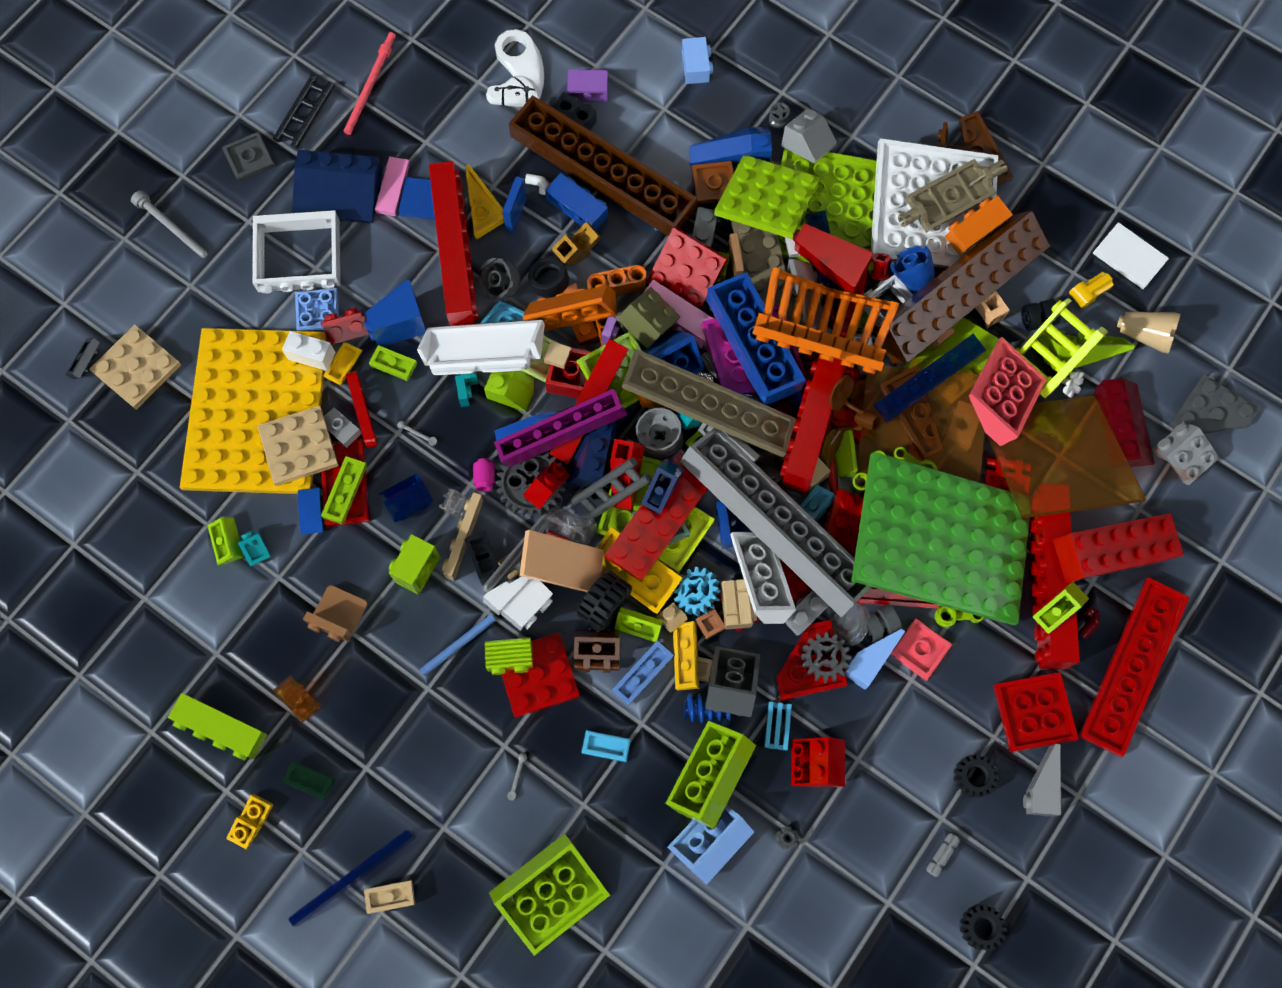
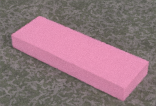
[375,157,410,216]

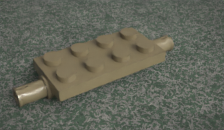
[898,159,1007,233]

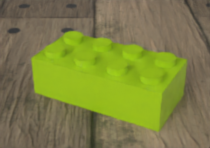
[665,721,756,829]

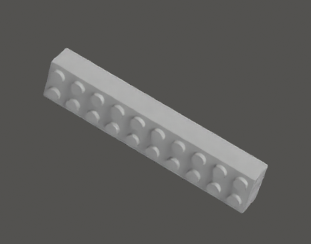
[680,428,871,618]

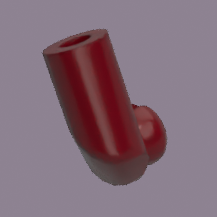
[1078,607,1100,640]

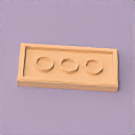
[520,530,604,592]

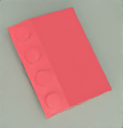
[969,337,1047,446]

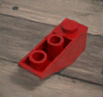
[610,439,645,510]

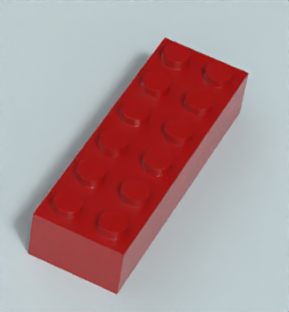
[779,355,844,494]
[1053,513,1184,583]

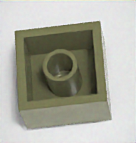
[618,287,681,349]

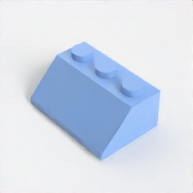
[668,805,754,885]

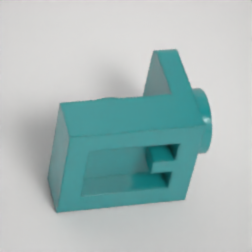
[455,373,479,407]
[238,530,271,566]

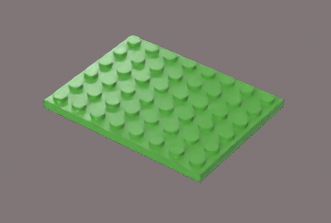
[851,452,1032,625]

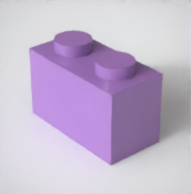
[567,69,608,102]

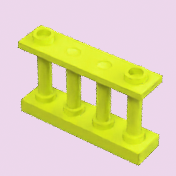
[1016,298,1108,399]

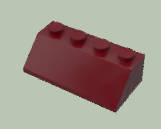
[1095,378,1155,469]

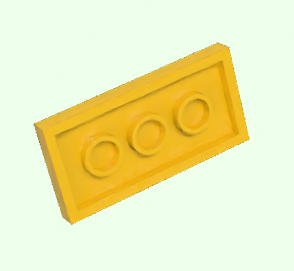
[597,527,683,614]

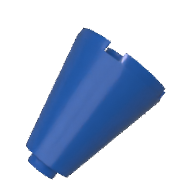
[890,245,936,295]

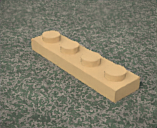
[442,492,484,581]

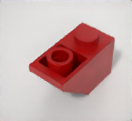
[523,461,570,510]

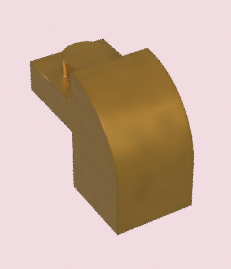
[552,222,602,265]

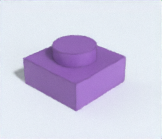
[602,316,619,344]

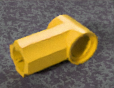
[1069,272,1114,309]

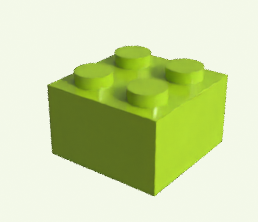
[389,534,441,595]

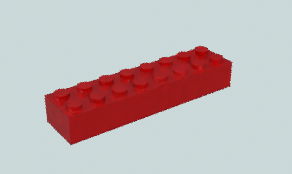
[429,161,479,326]
[1028,485,1080,670]

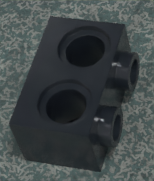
[552,92,597,130]
[464,531,499,585]

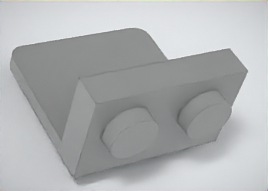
[1152,422,1218,485]

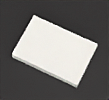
[1093,222,1169,289]

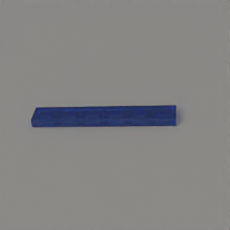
[873,334,986,423]
[288,830,416,926]

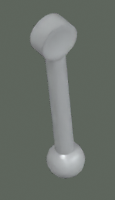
[397,421,437,446]
[507,753,527,801]

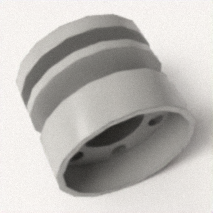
[636,408,684,462]

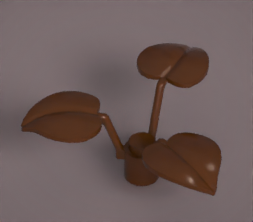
[821,375,882,467]

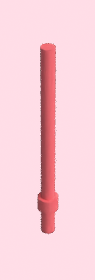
[344,32,396,135]

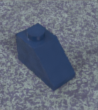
[641,459,685,514]

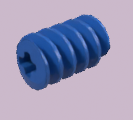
[684,693,731,725]

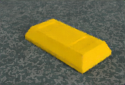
[323,342,362,385]

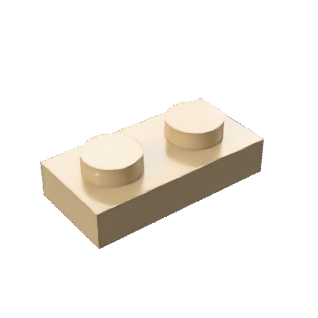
[364,881,416,914]

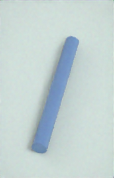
[419,614,496,676]

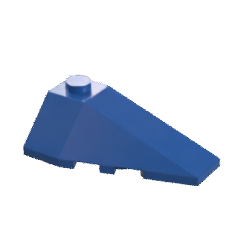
[689,127,772,166]

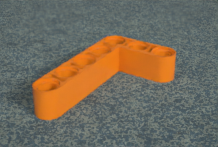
[587,265,646,347]

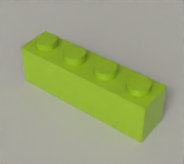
[167,693,267,761]

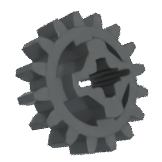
[801,632,851,683]

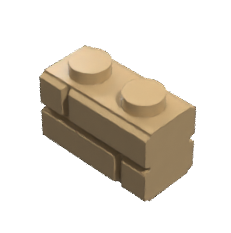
[720,579,757,630]

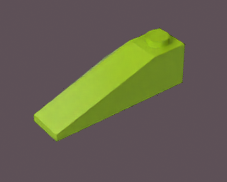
[1039,330,1135,371]
[484,371,534,412]

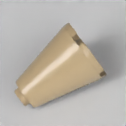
[1117,312,1180,354]

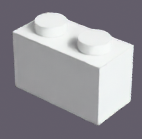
[282,331,335,371]

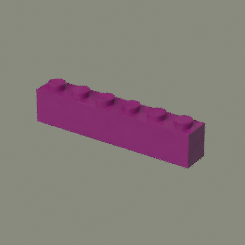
[494,389,628,468]

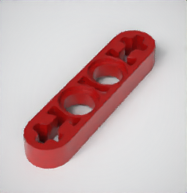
[346,371,378,449]

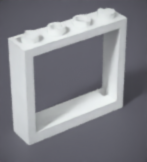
[253,210,341,293]

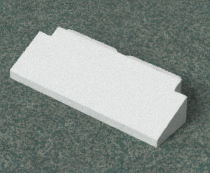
[417,320,545,375]

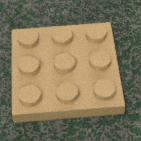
[89,325,181,410]
[257,406,339,486]

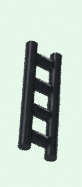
[273,74,335,150]

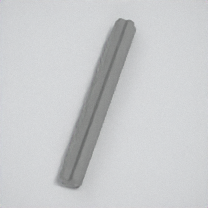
[483,514,552,592]

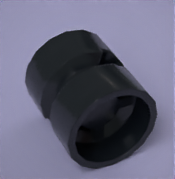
[1021,299,1060,331]

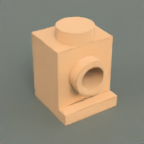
[975,291,1010,328]

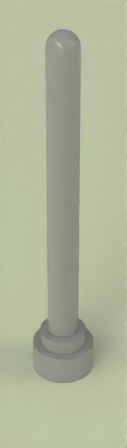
[131,190,208,258]

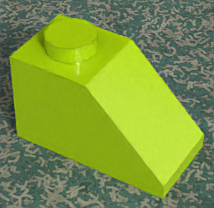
[1033,582,1089,634]

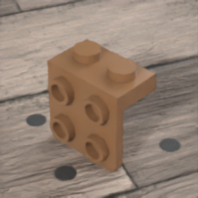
[303,585,368,643]

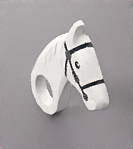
[486,29,544,107]

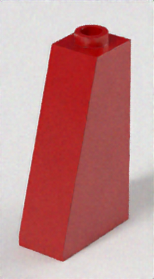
[793,223,873,294]

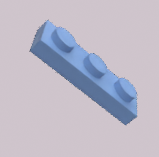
[612,640,674,707]

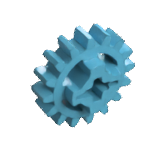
[674,567,722,616]

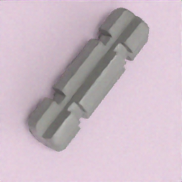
[926,833,960,877]

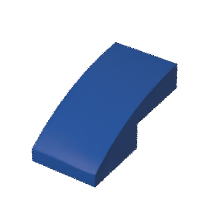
[298,488,325,535]

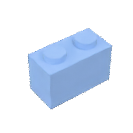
[682,37,713,84]

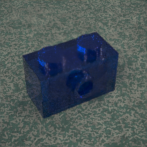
[379,473,434,522]

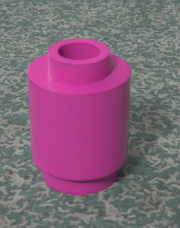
[473,458,495,492]

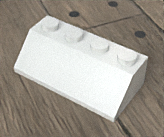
[730,532,796,624]

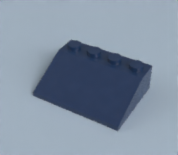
[292,150,382,223]

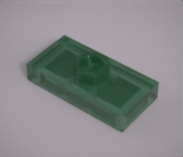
[282,761,335,801]

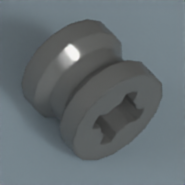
[769,102,790,128]

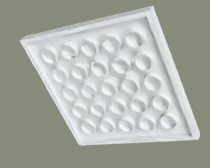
[871,139,998,269]

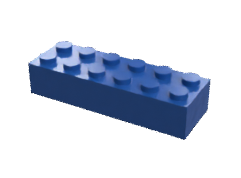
[706,272,806,406]

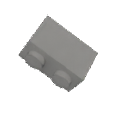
[781,109,837,163]

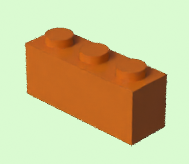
[944,196,1013,256]

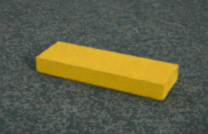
[673,621,699,691]

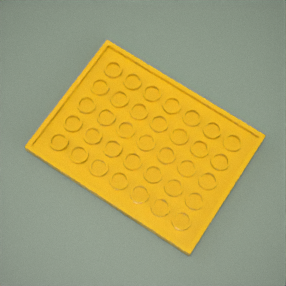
[180,328,328,494]

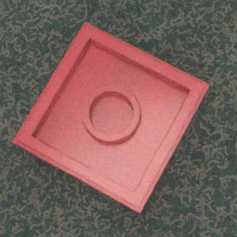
[890,618,953,681]

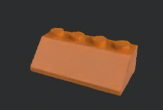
[523,284,617,332]

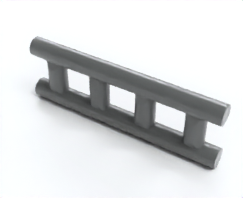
[571,458,652,521]

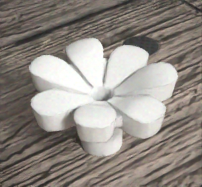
[1062,371,1084,398]

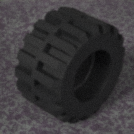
[577,570,632,632]

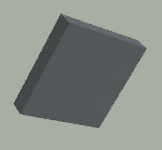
[222,131,276,182]

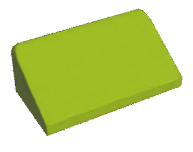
[835,430,858,478]
[207,516,244,565]

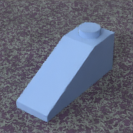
[844,629,905,690]

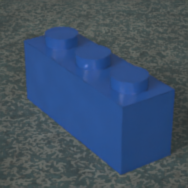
[545,173,608,230]

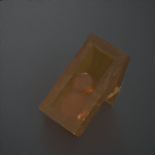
[273,675,320,722]

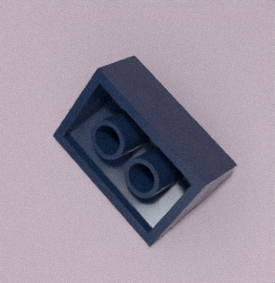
[566,421,620,489]

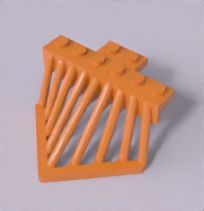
[752,267,899,374]

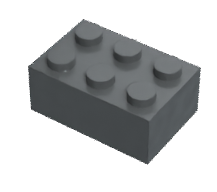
[705,646,760,717]

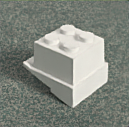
[483,561,553,631]

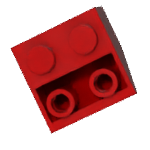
[791,737,845,788]

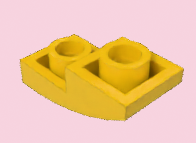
[226,794,274,849]

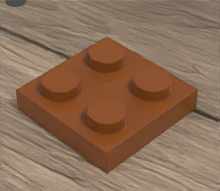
[691,161,734,205]

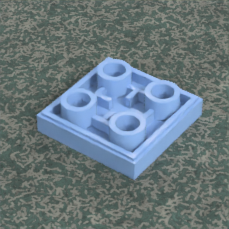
[295,288,339,332]

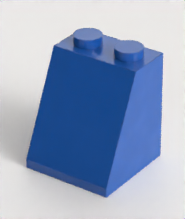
[364,279,426,347]
[641,330,705,374]

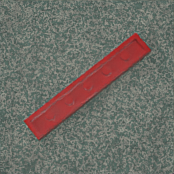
[549,339,629,464]

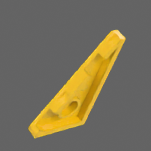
[465,164,504,240]

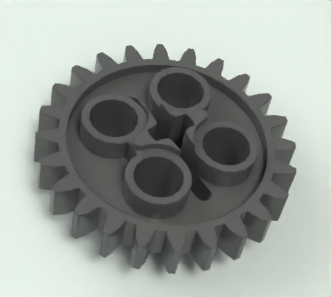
[496,452,566,518]

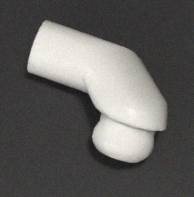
[525,174,550,195]

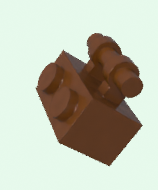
[574,630,620,673]

